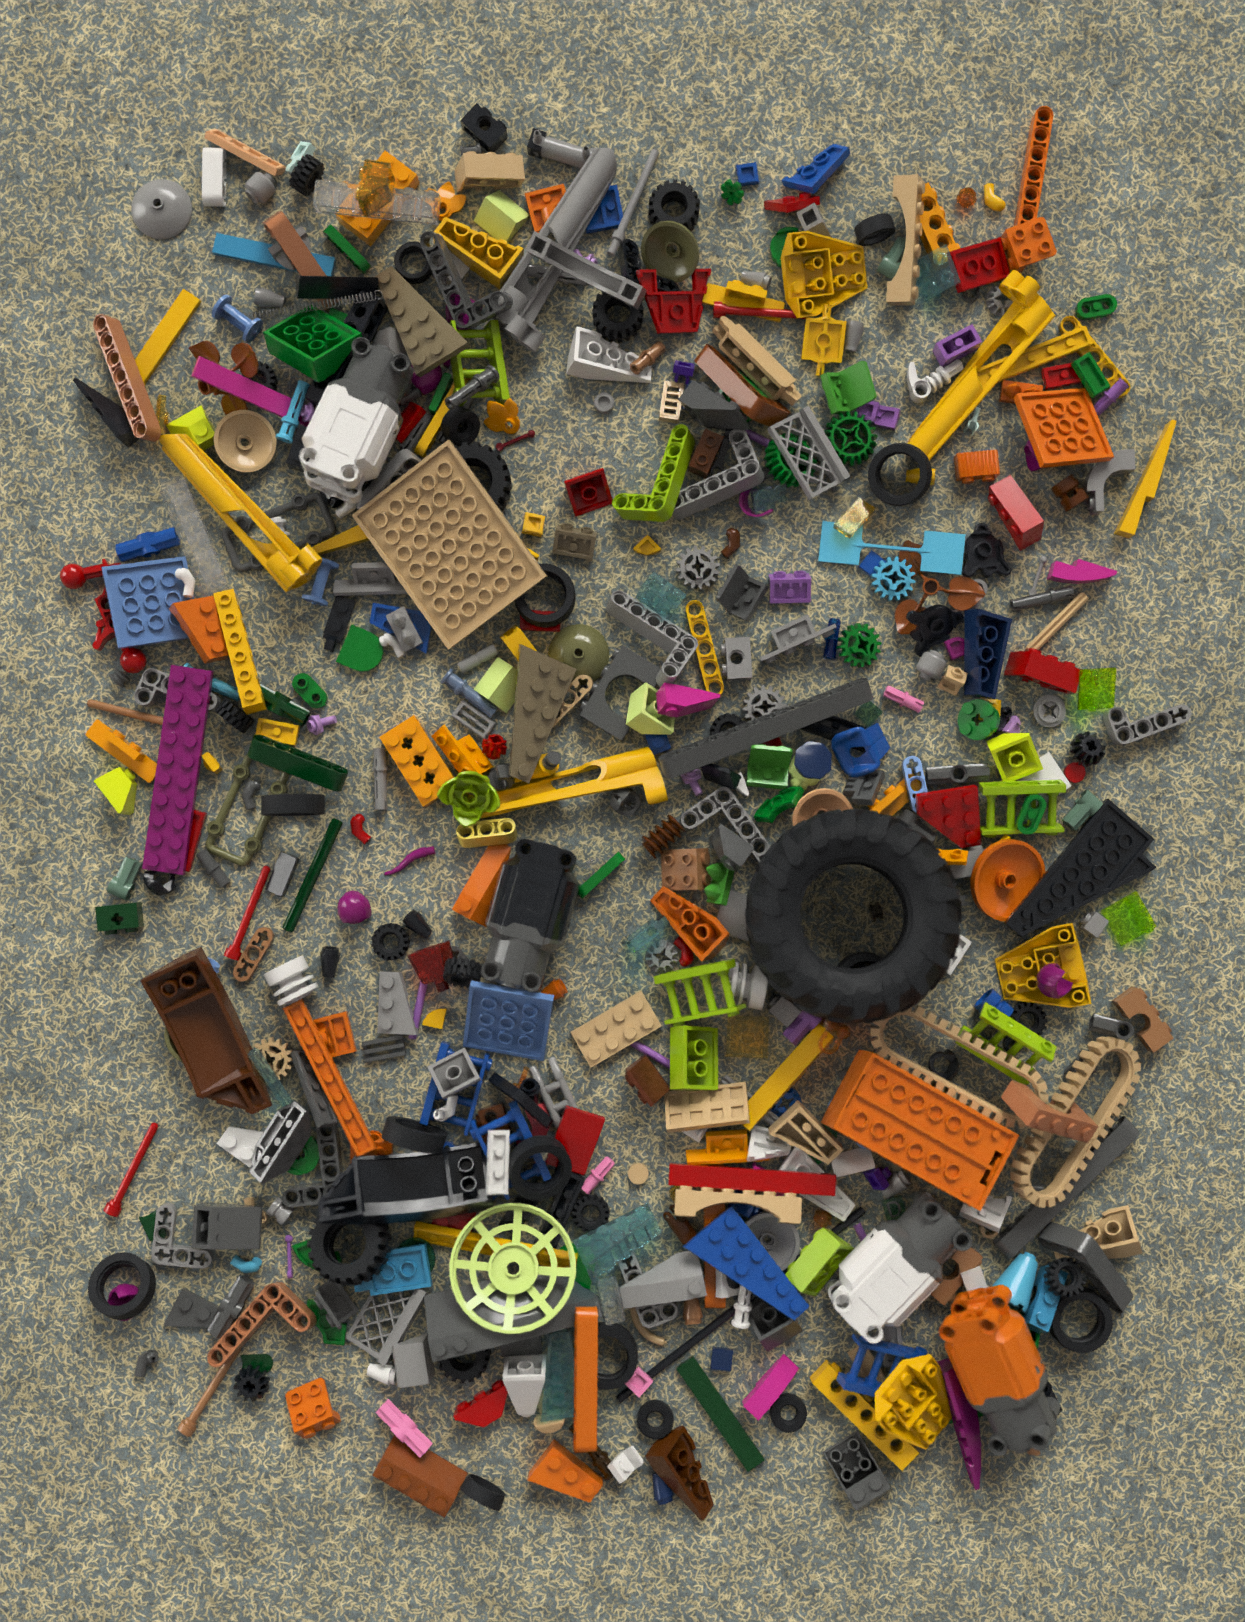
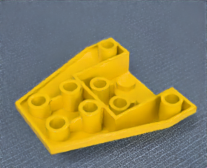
[780,231,868,318]
[995,922,1092,1008]
[875,1354,952,1450]

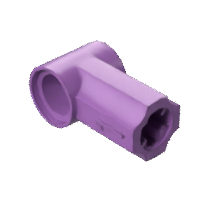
[782,1011,822,1046]

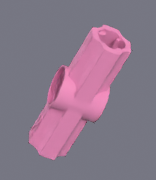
[375,1399,432,1458]

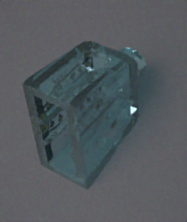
[622,915,670,956]

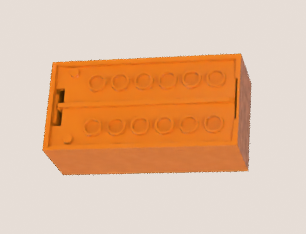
[820,1049,1020,1211]

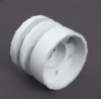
[264,955,319,1006]
[726,962,768,1010]

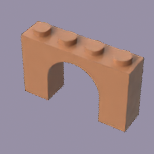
[1001,1080,1099,1143]

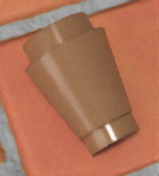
[683,1298,703,1325]

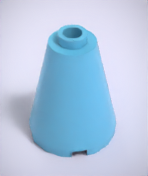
[991,1251,1038,1314]

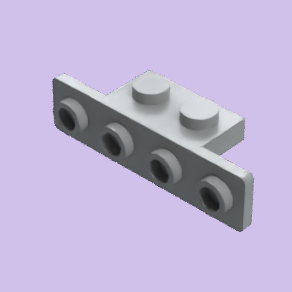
[333,562,408,596]
[760,614,837,664]

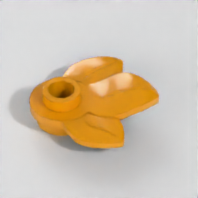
[425,181,466,221]
[484,398,520,434]

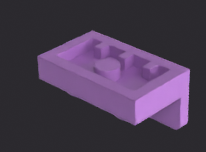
[769,571,811,604]

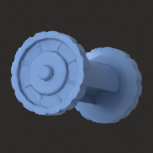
[211,294,263,343]
[301,558,340,607]

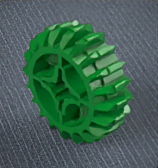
[824,411,877,467]
[763,433,817,488]

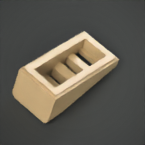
[659,380,684,424]

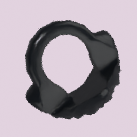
[143,870,176,896]
[928,1049,959,1081]

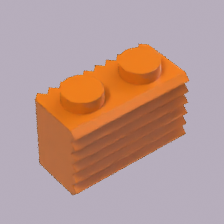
[954,449,1000,484]

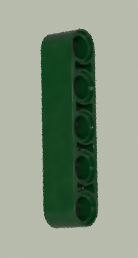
[247,734,348,792]

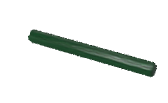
[282,818,342,932]

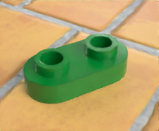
[1075,294,1117,320]
[292,673,328,709]
[1016,794,1046,835]

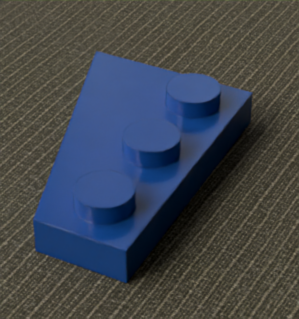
[781,144,850,194]
[369,603,432,654]

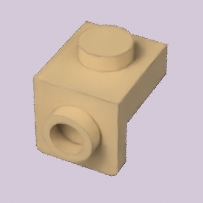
[937,665,967,696]

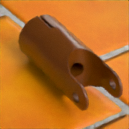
[663,1204,698,1250]

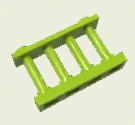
[449,320,510,406]
[979,779,1066,838]
[653,958,746,1027]
[955,1002,1056,1085]

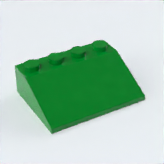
[263,305,362,383]

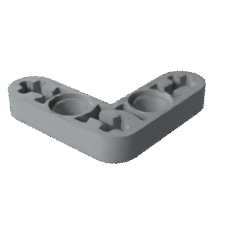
[151,1202,213,1269]

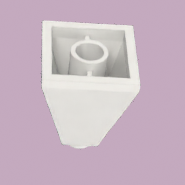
[503,1354,547,1417]

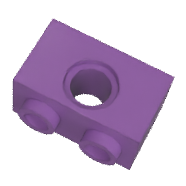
[932,324,982,368]

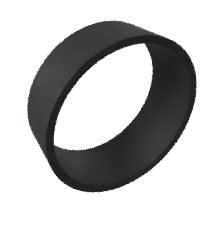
[460,1474,506,1511]

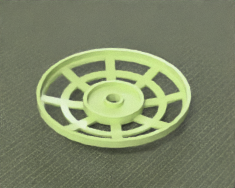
[449,1203,576,1334]

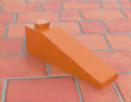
[650,886,730,962]

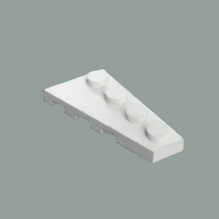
[778,1146,855,1222]

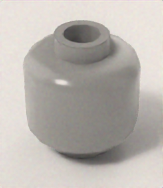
[245,172,276,204]
[916,650,947,682]

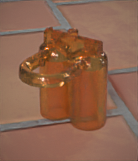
[818,1018,851,1054]

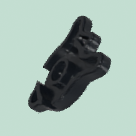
[962,523,1011,578]
[906,604,963,657]

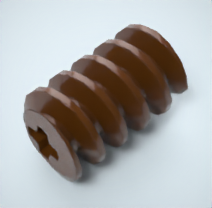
[642,814,686,859]

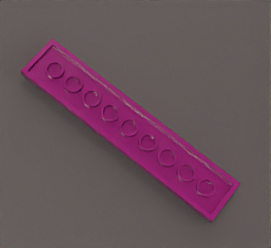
[142,665,214,875]

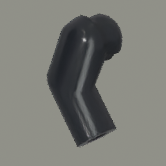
[993,707,1012,735]

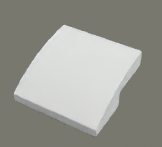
[1017,752,1071,806]

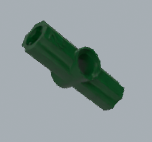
[260,683,311,727]

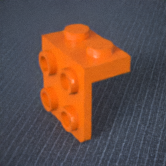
[1001,217,1057,273]
[285,1378,341,1439]

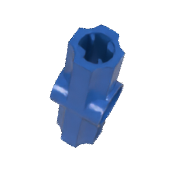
[115,527,181,562]

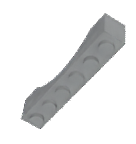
[525,231,647,310]

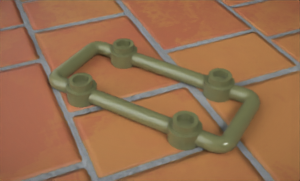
[205,754,290,866]

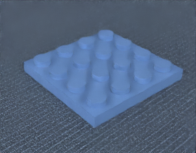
[102,556,194,649]
[463,980,554,1061]

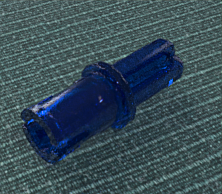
[823,618,841,660]

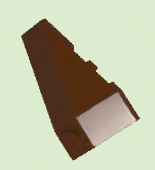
[645,1426,714,1521]

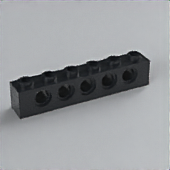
[305,291,388,408]

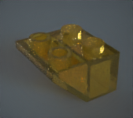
[355,159,395,217]

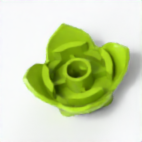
[437,771,500,828]

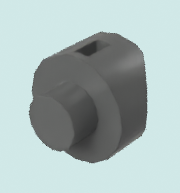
[610,787,641,816]

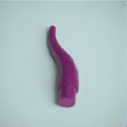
[384,846,435,876]

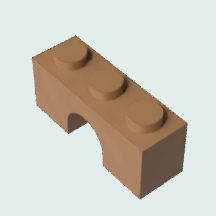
[1112,986,1174,1053]
[930,1247,983,1306]

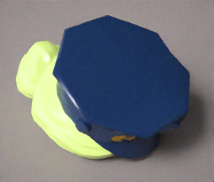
[788,741,832,790]

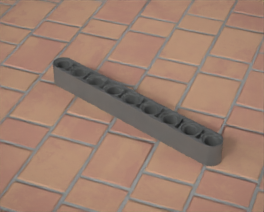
[993,1116,1140,1259]

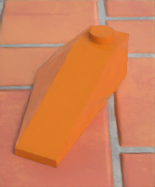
[452,844,511,927]

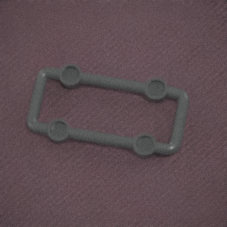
[222,492,336,572]

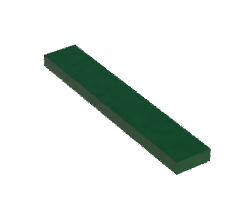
[676,1355,765,1472]

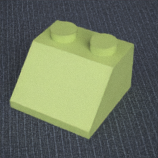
[626,682,675,735]

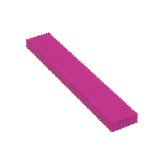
[191,356,309,427]

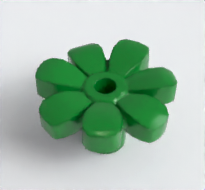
[721,179,744,206]

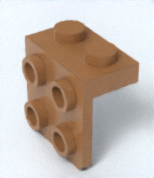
[661,848,711,891]

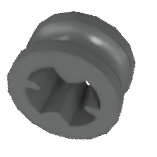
[109,668,130,688]

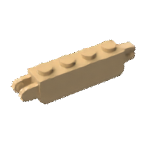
[712,316,802,406]

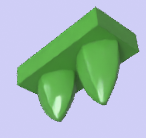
[704,863,735,906]

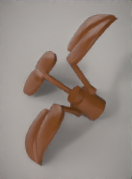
[189,341,259,415]
[895,540,985,635]

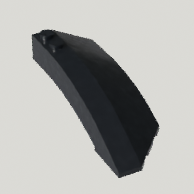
[318,1142,494,1225]

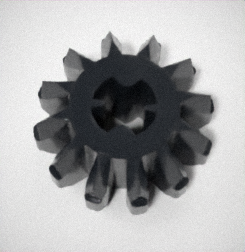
[1069,731,1106,767]
[234,1364,270,1402]

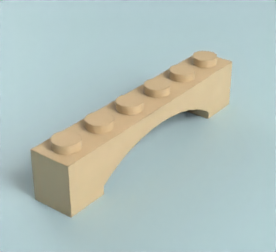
[886,174,925,306]
[674,1186,802,1225]

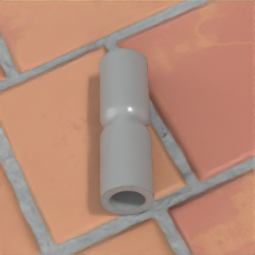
[457,644,499,674]

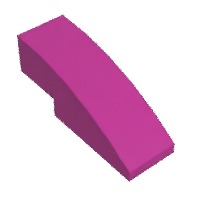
[1047,559,1117,584]
[742,1354,799,1421]

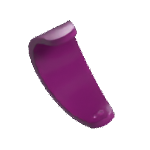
[739,487,774,517]

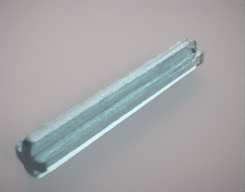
[248,1048,293,1107]

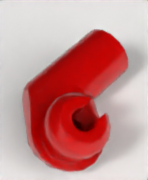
[350,814,371,845]
[673,936,694,967]

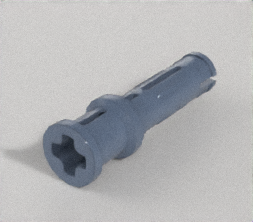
[440,669,498,718]

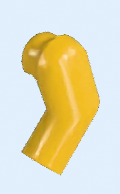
[984,183,1006,211]

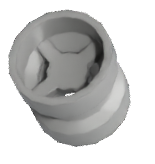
[265,1196,295,1226]

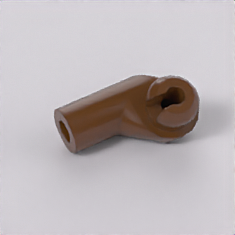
[721,528,740,559]

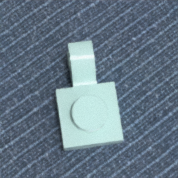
[285,141,316,173]

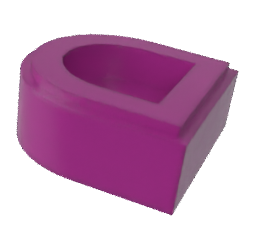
[943,637,964,661]

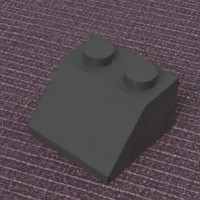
[748,1298,803,1352]

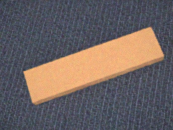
[204,129,286,176]

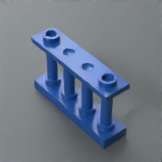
[419,1041,493,1136]
[469,1101,552,1200]
[836,1334,928,1397]

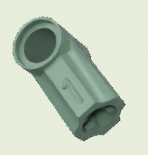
[877,236,906,280]
[1061,789,1103,831]
[107,857,143,901]

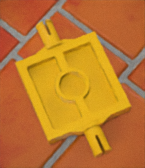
[801,304,847,376]

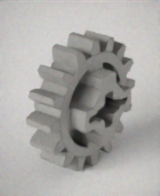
[676,545,720,591]
[742,685,787,720]

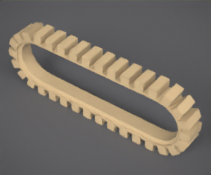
[870,1004,1049,1128]
[1010,1036,1141,1208]

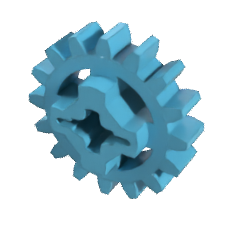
[870,556,916,601]

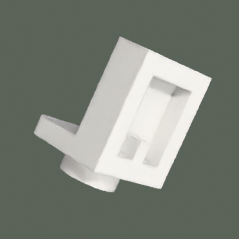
[607,1446,644,1484]

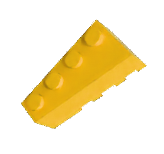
[433,217,524,289]

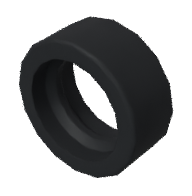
[854,213,896,246]
[394,241,432,284]

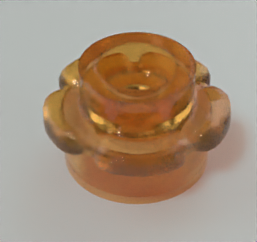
[956,187,977,208]
[813,1209,832,1228]

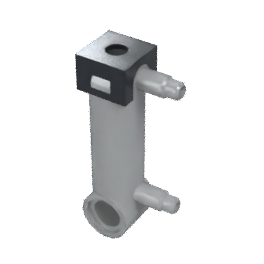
[527,128,594,169]

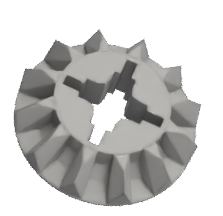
[986,285,1013,316]
[1033,695,1066,727]
[645,940,678,973]

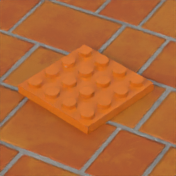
[1013,388,1114,468]

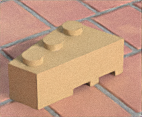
[455,151,525,194]
[768,1100,843,1164]

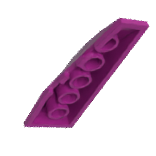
[937,1358,981,1491]

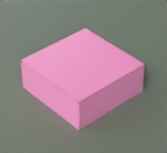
[625,1366,653,1398]

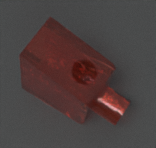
[407,940,453,993]

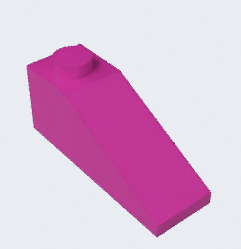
[656,682,720,718]

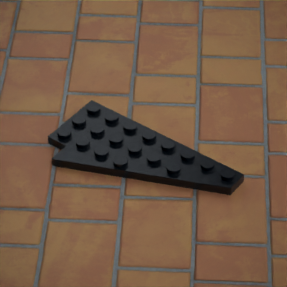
[1004,799,1156,937]

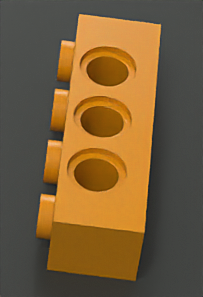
[920,182,961,272]

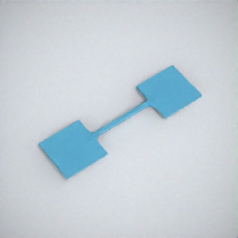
[818,521,966,575]

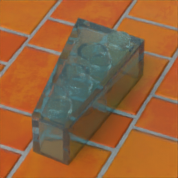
[573,1203,661,1284]
[541,1327,574,1422]

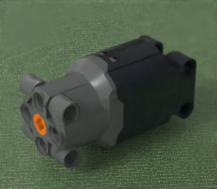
[481,839,580,993]

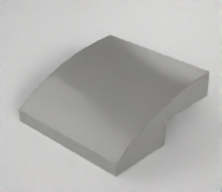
[716,889,749,941]

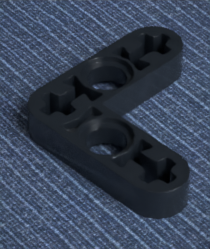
[618,239,679,292]
[488,1072,554,1129]

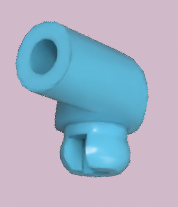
[230,1255,262,1273]

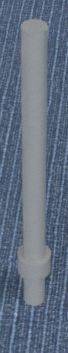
[607,149,659,257]

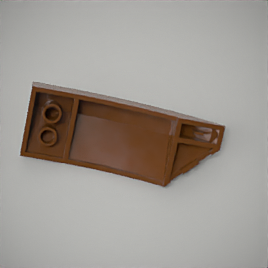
[140,947,272,1114]

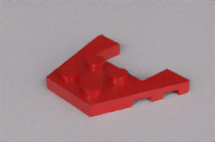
[636,268,711,334]

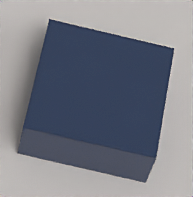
[710,1346,733,1371]

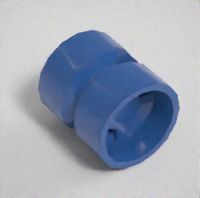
[974,988,1014,1017]

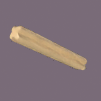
[1025,592,1089,651]

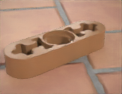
[233,927,274,982]

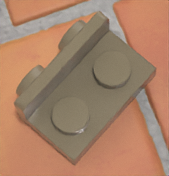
[552,523,598,560]

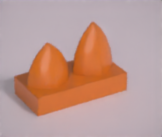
[999,380,1043,404]

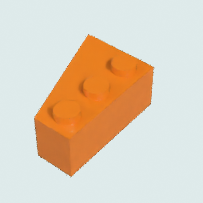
[169,596,229,664]
[527,1439,603,1503]

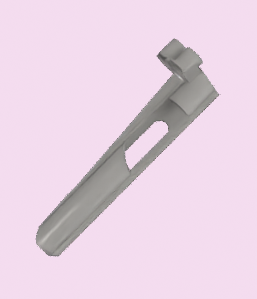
[492,148,617,353]

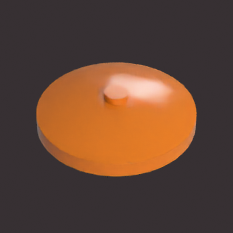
[970,839,1046,921]

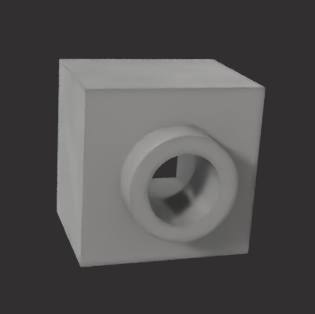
[1079,911,1109,938]

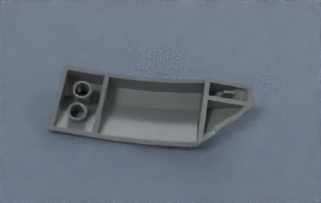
[424,1272,603,1362]

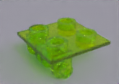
[1077,667,1117,712]
[1101,891,1157,946]

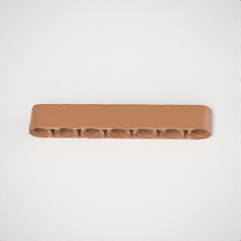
[93,314,161,442]

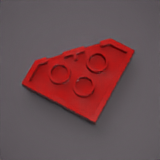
[915,785,981,848]

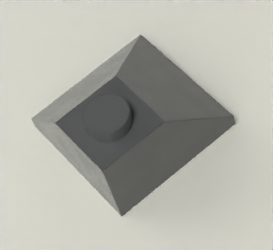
[709,824,755,872]

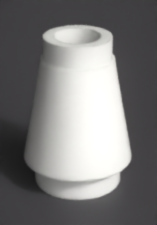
[367,1363,397,1386]

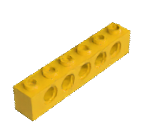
[213,589,267,715]
[810,1359,919,1471]

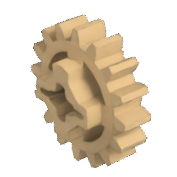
[253,1037,293,1083]

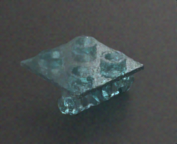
[917,244,961,301]

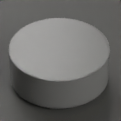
[594,392,614,414]

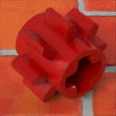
[481,734,507,760]

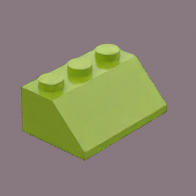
[670,1025,718,1091]
[785,1227,854,1296]

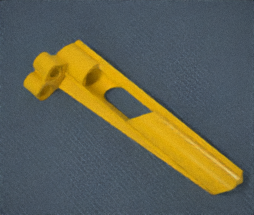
[908,270,1056,461]
[159,434,323,592]
[481,747,668,819]

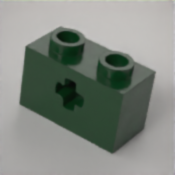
[95,902,144,935]

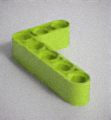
[612,424,695,522]

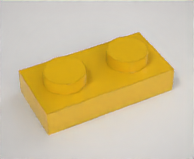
[255,718,300,746]

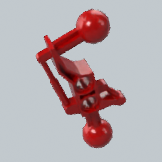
[60,559,146,674]

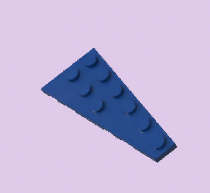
[683,1206,810,1320]

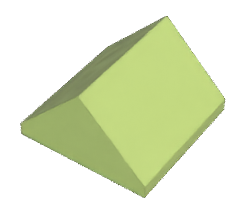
[474,190,530,243]
[474,657,518,714]

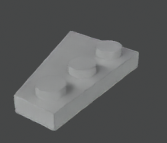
[377,971,419,1035]

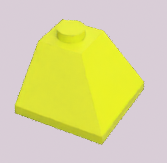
[166,406,215,451]
[986,733,1043,781]
[94,767,137,815]

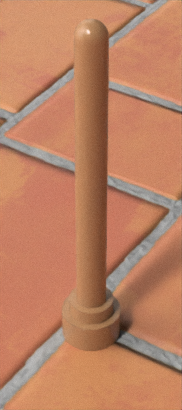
[87,699,163,725]
[177,1349,241,1437]

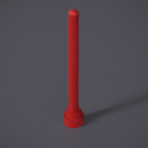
[713,301,806,319]
[224,866,270,961]
[103,1122,158,1217]

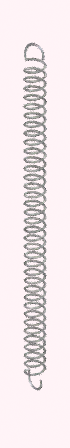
[244,290,383,320]

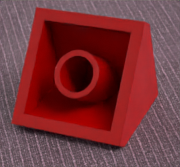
[564,468,613,517]

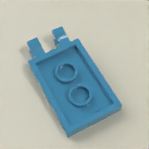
[350,1243,433,1296]

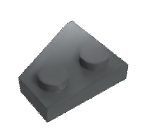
[164,1288,219,1327]

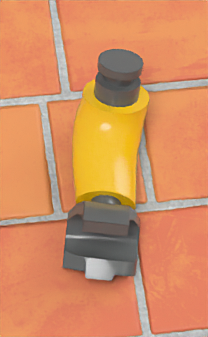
[487,751,561,791]

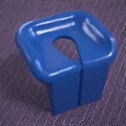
[831,723,890,777]

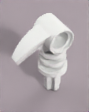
[907,359,964,403]

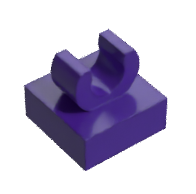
[673,360,695,384]
[863,1167,892,1190]

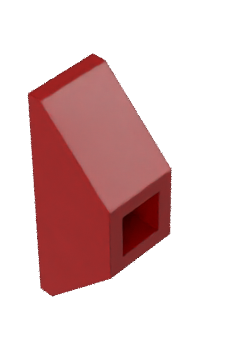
[453,1379,508,1427]

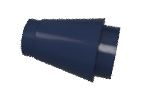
[652,1473,674,1505]

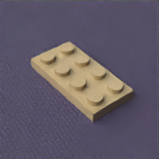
[570,991,662,1068]
[664,1082,750,1133]

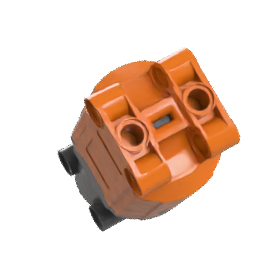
[939,1285,1060,1456]

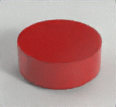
[1063,762,1086,783]

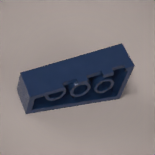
[964,609,1012,699]

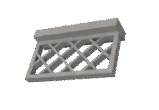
[767,406,850,500]
[346,1287,431,1366]

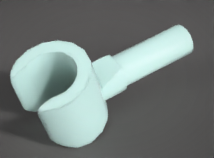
[963,407,981,436]

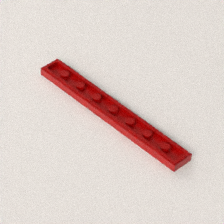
[668,1163,836,1196]

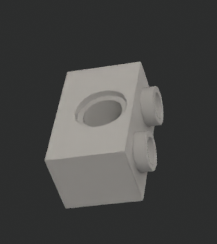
[721,637,752,681]

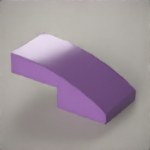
[856,401,901,431]

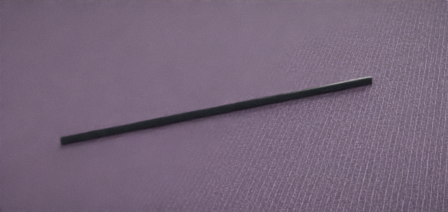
[616,1207,866,1403]

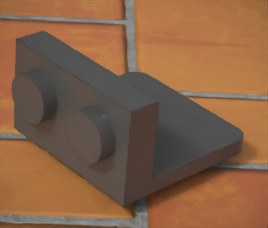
[716,564,769,623]
[313,1280,358,1330]

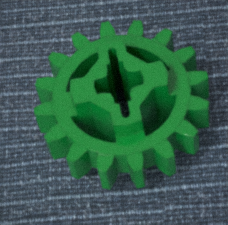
[837,623,882,668]

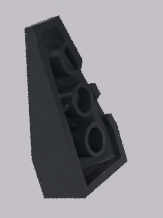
[73,377,140,448]

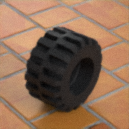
[649,179,700,231]
[592,292,644,343]
[437,1348,491,1384]

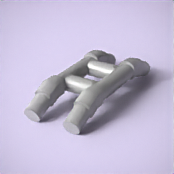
[529,1057,579,1129]

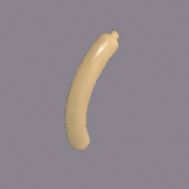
[630,1307,667,1346]

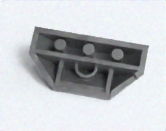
[249,1101,311,1184]

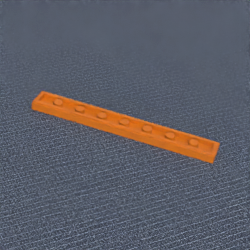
[283,999,377,1156]

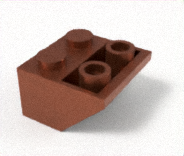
[625,1054,670,1107]

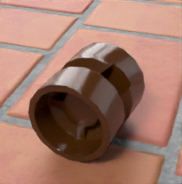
[1051,474,1089,512]

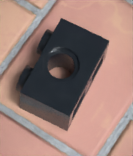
[460,103,508,152]

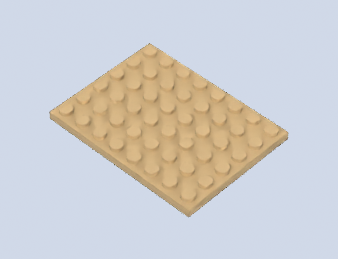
[352,440,547,650]

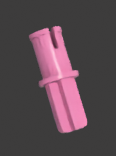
[883,686,924,713]
[581,1156,615,1195]

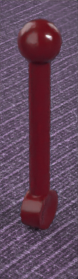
[495,430,535,451]

